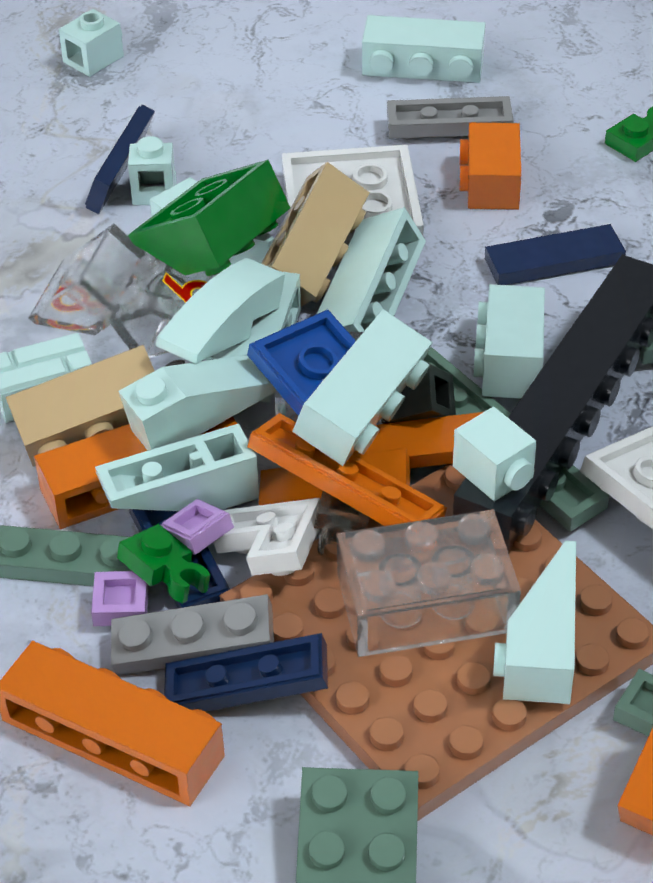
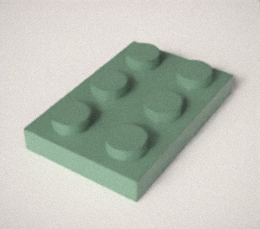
[296,767,419,883]

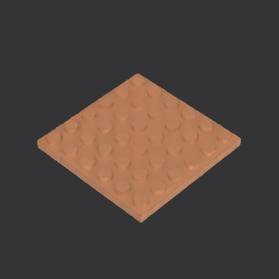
[220,464,653,821]

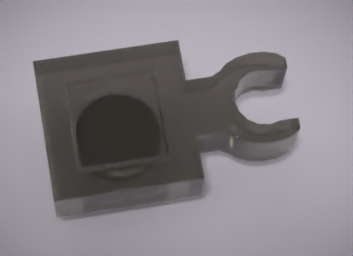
[314,491,370,561]

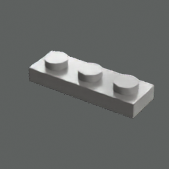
[387,96,514,139]
[111,594,274,676]

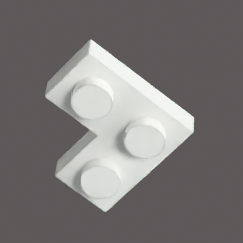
[213,498,325,576]

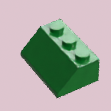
[128,159,291,276]

